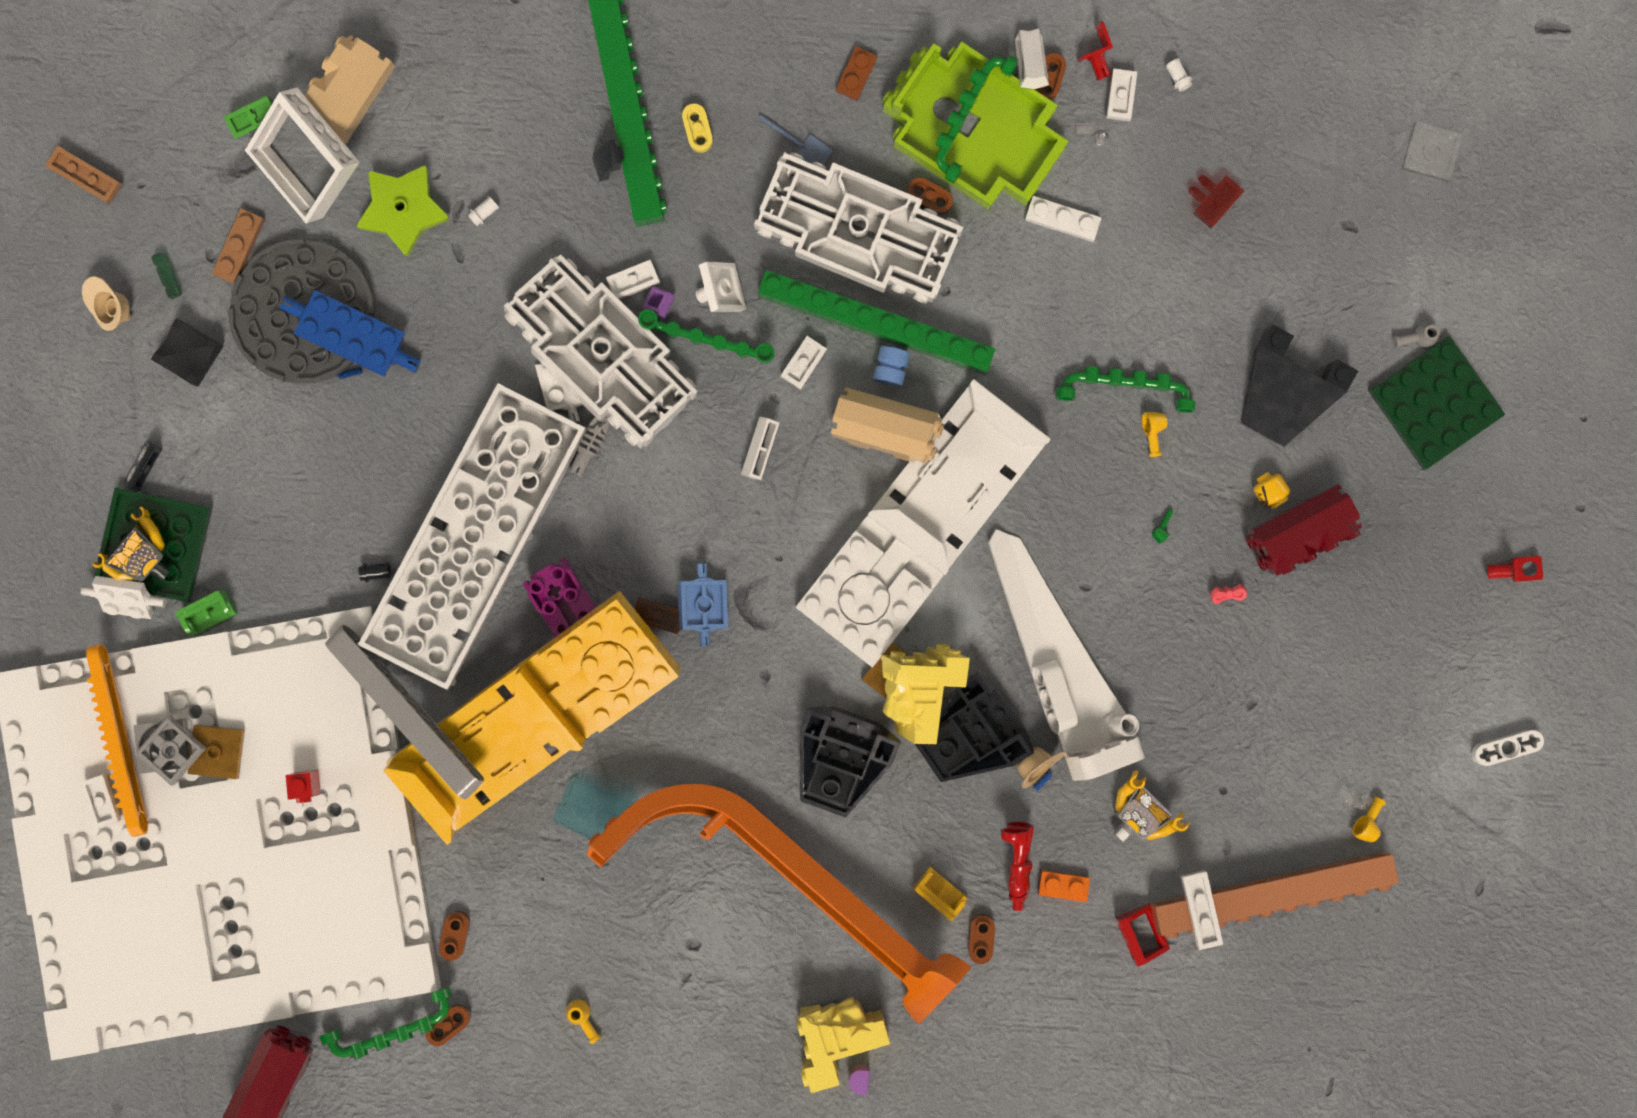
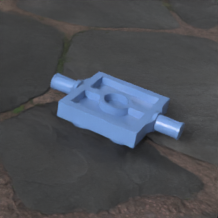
[678,563,728,646]

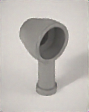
[1393,323,1440,348]

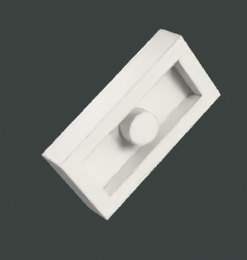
[1106,69,1137,122]
[606,259,660,300]
[781,336,827,390]
[79,774,122,829]

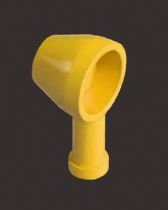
[1141,411,1167,457]
[1352,797,1386,843]
[566,999,601,1044]

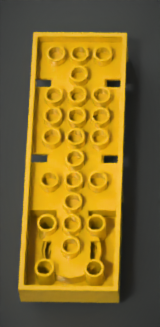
[384,591,681,845]

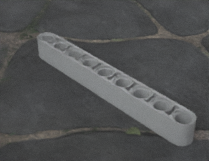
[325,625,484,799]

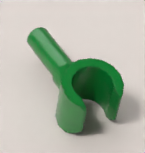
[1152,509,1174,543]

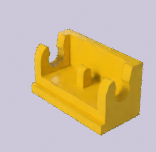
[913,866,968,922]

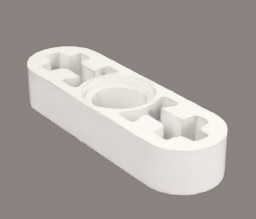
[1471,729,1544,766]

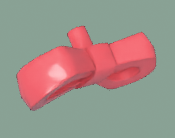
[1210,583,1247,604]

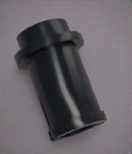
[358,563,391,583]

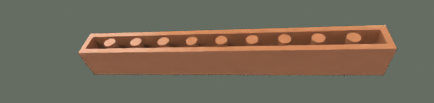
[1150,851,1399,938]

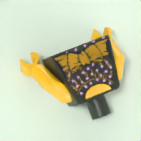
[93,507,170,582]

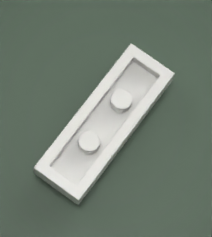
[1025,196,1101,242]
[1181,870,1223,950]

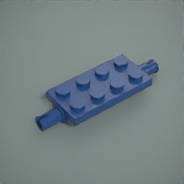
[280,290,421,377]

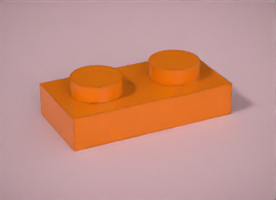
[1038,870,1090,902]

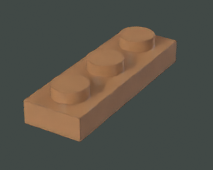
[45,146,122,204]
[212,208,265,284]

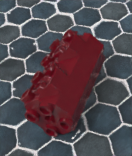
[1245,485,1362,576]
[222,1025,313,1118]

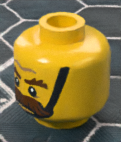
[1253,472,1290,509]

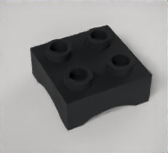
[150,318,223,387]

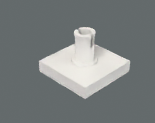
[696,262,746,312]

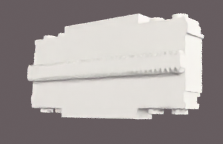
[754,152,964,304]
[504,255,697,449]

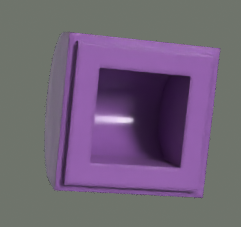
[642,286,675,319]
[849,1064,870,1096]

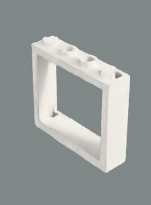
[245,88,360,224]

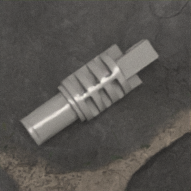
[568,415,610,478]

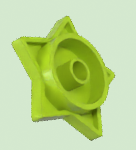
[357,166,450,256]

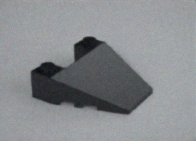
[1241,324,1358,447]

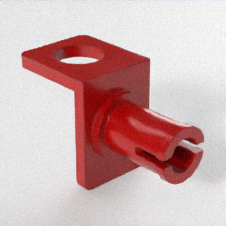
[1077,21,1113,81]
[1487,556,1543,582]

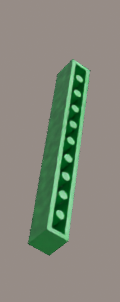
[588,0,667,227]
[758,270,996,375]

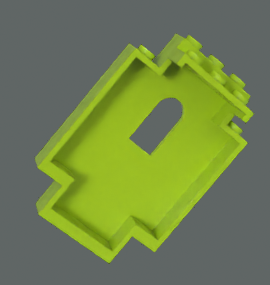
[882,41,1069,210]

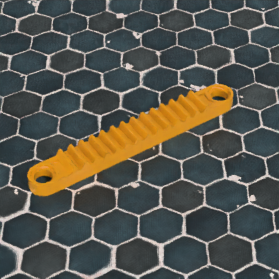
[86,643,148,837]

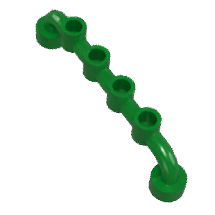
[936,55,1019,184]
[638,309,775,364]
[1056,366,1196,413]
[319,987,452,1060]

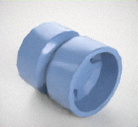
[873,346,910,387]

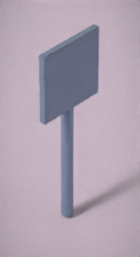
[759,115,834,165]

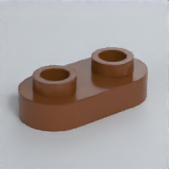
[1034,53,1066,101]
[907,177,953,215]
[439,911,470,961]
[968,914,995,964]
[425,1004,471,1046]

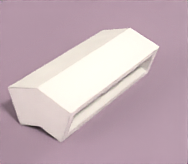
[1015,28,1049,89]
[741,417,779,480]

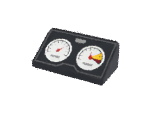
[124,441,162,491]

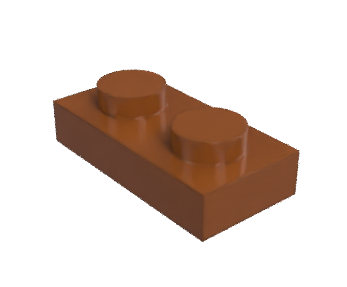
[836,46,878,102]

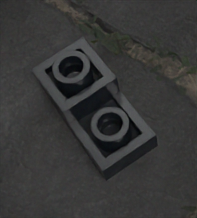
[592,139,624,182]

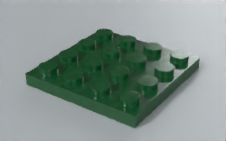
[1368,336,1505,470]
[93,488,212,602]

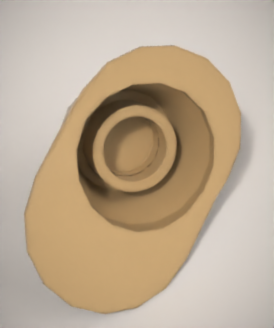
[82,276,131,331]
[1016,747,1067,788]

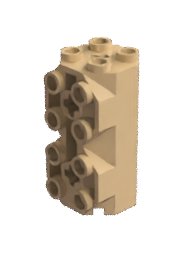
[305,35,395,145]
[831,387,944,464]

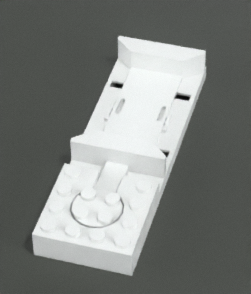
[796,379,1051,668]
[358,383,586,690]

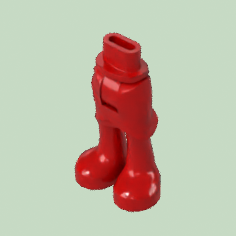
[1001,822,1034,911]

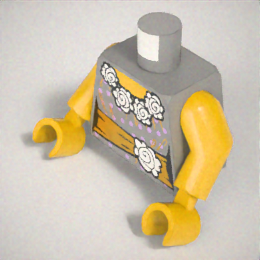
[1113,770,1190,843]

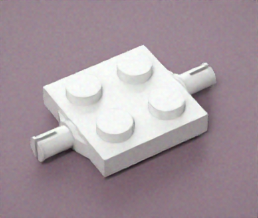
[535,364,582,423]
[81,576,167,619]

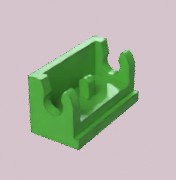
[224,96,274,139]
[174,590,237,636]

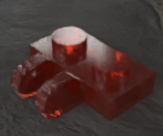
[1188,175,1244,229]

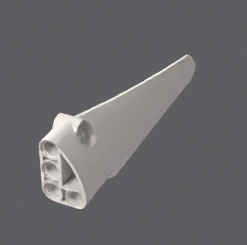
[988,529,1145,781]

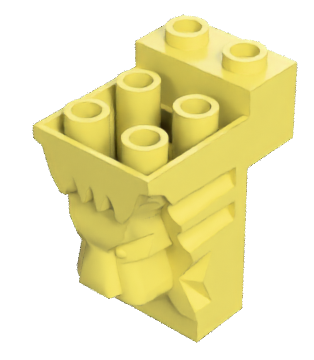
[881,644,970,744]
[797,997,890,1093]

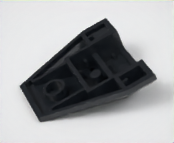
[915,671,1034,782]
[800,707,901,818]

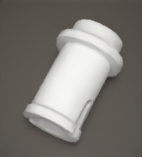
[1166,58,1192,92]
[467,196,499,226]

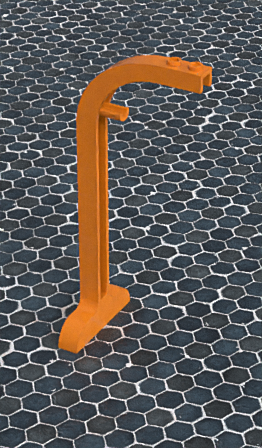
[586,784,971,1024]

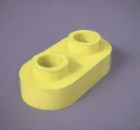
[682,104,713,153]

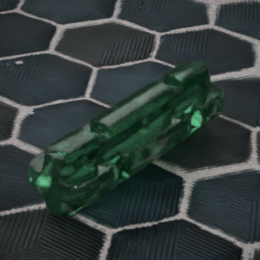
[151,252,182,299]

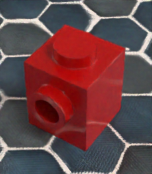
[285,770,320,803]

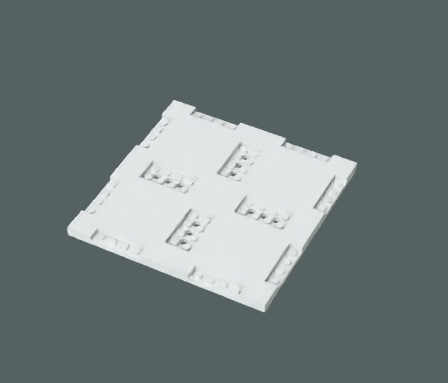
[0,606,441,1061]

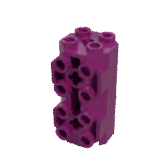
[523,558,597,638]

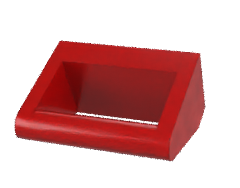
[1115,903,1170,967]

